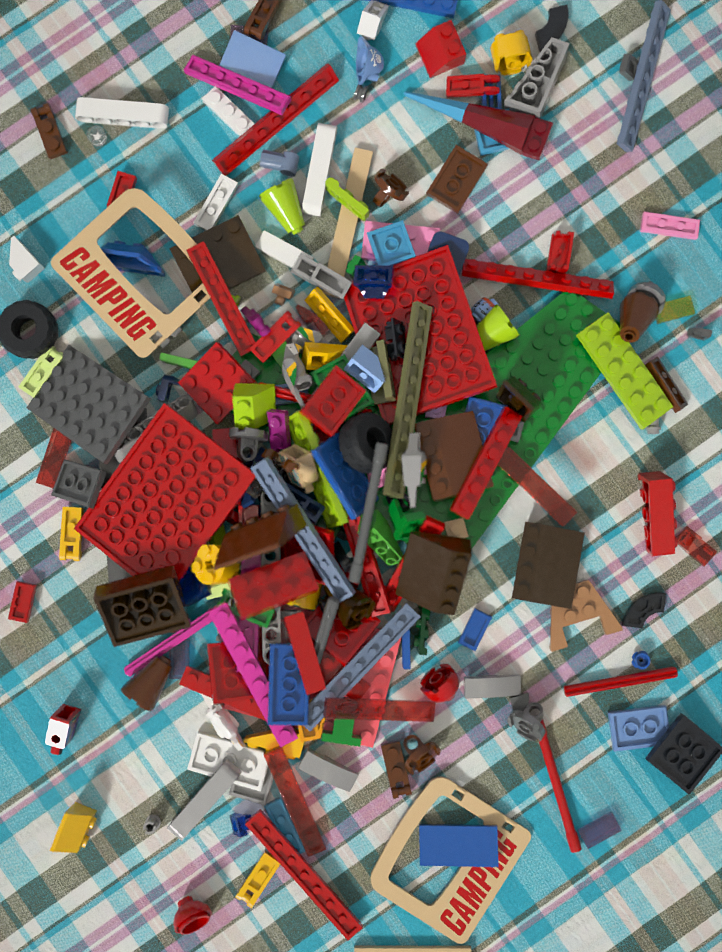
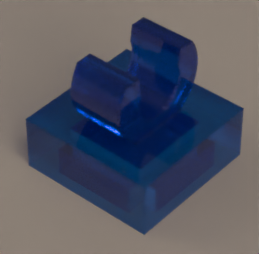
[229,813,251,837]

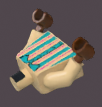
[262,444,319,494]

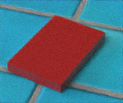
[300,365,366,437]

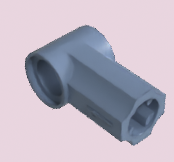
[260,149,300,176]

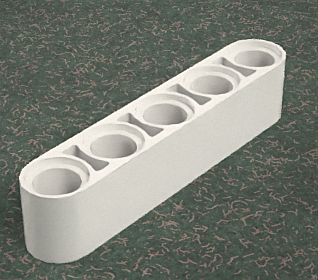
[75,97,169,129]
[302,123,337,217]

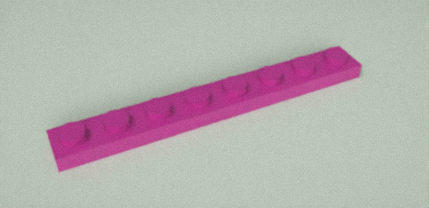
[208,601,298,747]

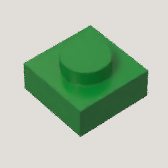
[346,255,367,280]

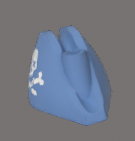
[356,36,384,85]

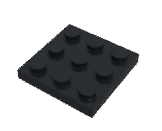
[645,713,722,795]

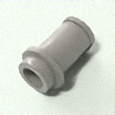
[645,418,661,434]
[143,815,161,834]

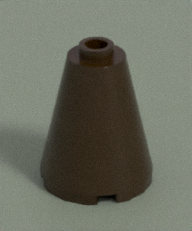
[324,585,376,630]

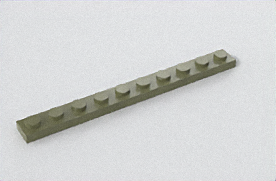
[383,301,432,499]

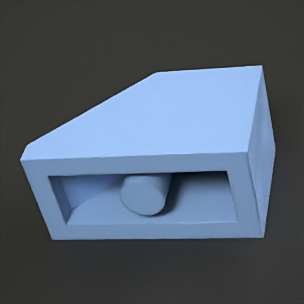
[344,344,385,393]

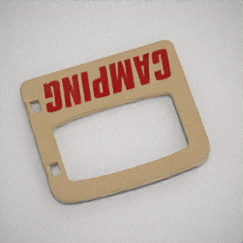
[51,188,210,358]
[371,776,531,944]

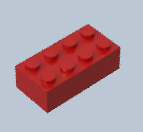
[228,551,319,620]

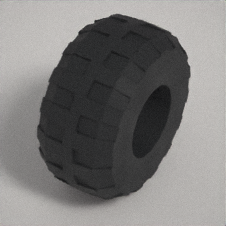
[0,300,58,359]
[339,412,393,473]

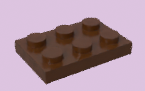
[426,145,488,214]

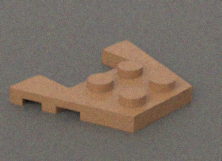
[549,580,623,652]

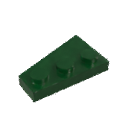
[413,605,430,655]

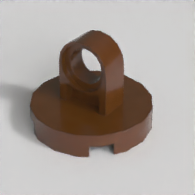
[373,169,409,208]
[403,735,441,775]

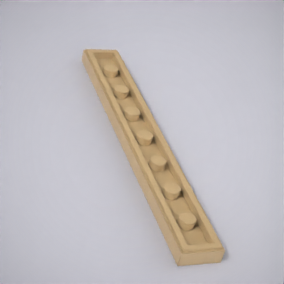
[322,148,373,299]

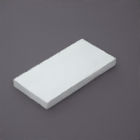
[187,731,272,791]

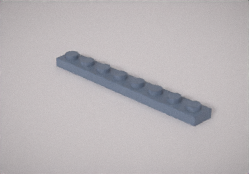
[617,0,671,152]
[250,457,356,602]
[304,603,420,731]

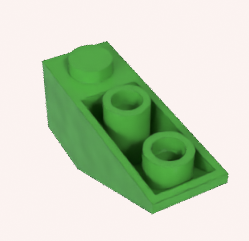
[358,510,403,566]

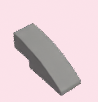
[290,253,352,299]
[464,675,521,699]
[298,748,359,792]

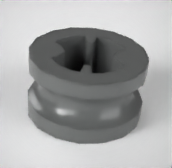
[353,84,368,103]

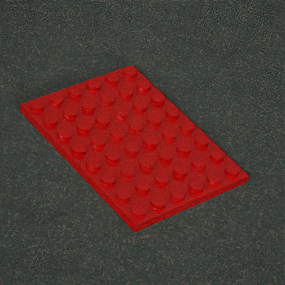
[344,245,497,425]
[74,403,256,582]

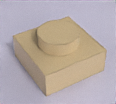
[444,518,468,538]

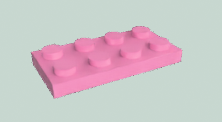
[361,221,440,261]

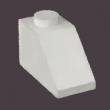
[357,0,389,40]
[9,236,45,283]

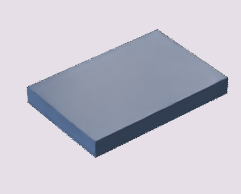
[219,30,286,88]
[608,705,669,752]

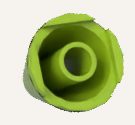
[259,178,305,235]
[476,304,519,351]

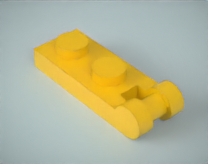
[59,507,84,561]
[235,850,280,908]

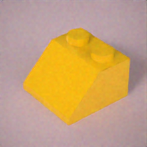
[49,802,97,853]

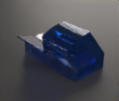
[353,265,394,299]

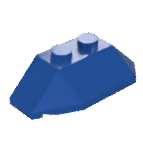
[101,241,165,277]

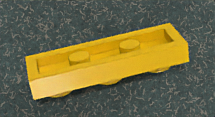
[304,287,354,343]

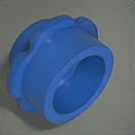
[632,650,651,670]

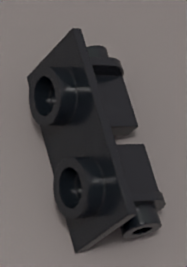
[385,318,406,361]

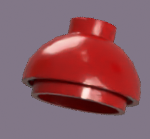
[173,896,212,935]

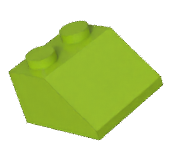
[232,383,276,430]

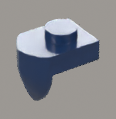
[156,374,180,403]

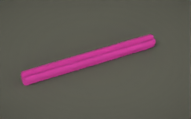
[124,606,215,677]

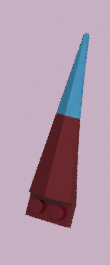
[404,91,553,161]

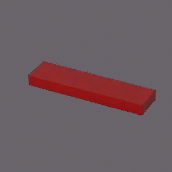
[284,611,326,695]

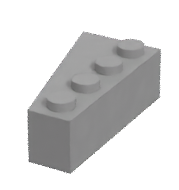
[504,37,570,119]

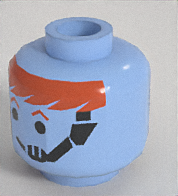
[471,297,498,324]

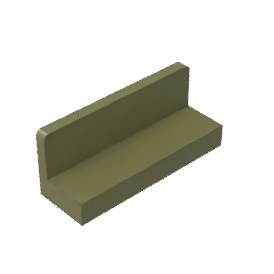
[370,340,396,405]

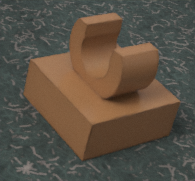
[272,283,295,306]

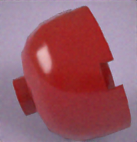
[420,664,459,703]

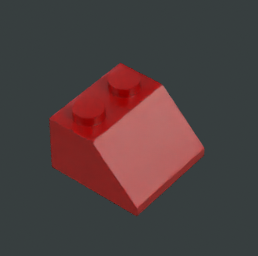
[415,20,466,78]

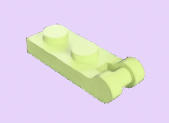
[18,346,63,398]

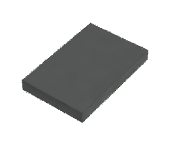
[51,459,107,509]

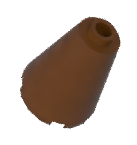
[620,292,659,343]
[121,655,173,712]

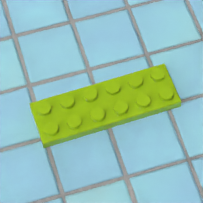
[576,312,673,430]
[289,411,348,528]

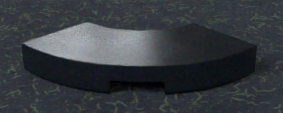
[535,4,568,52]
[622,592,666,629]

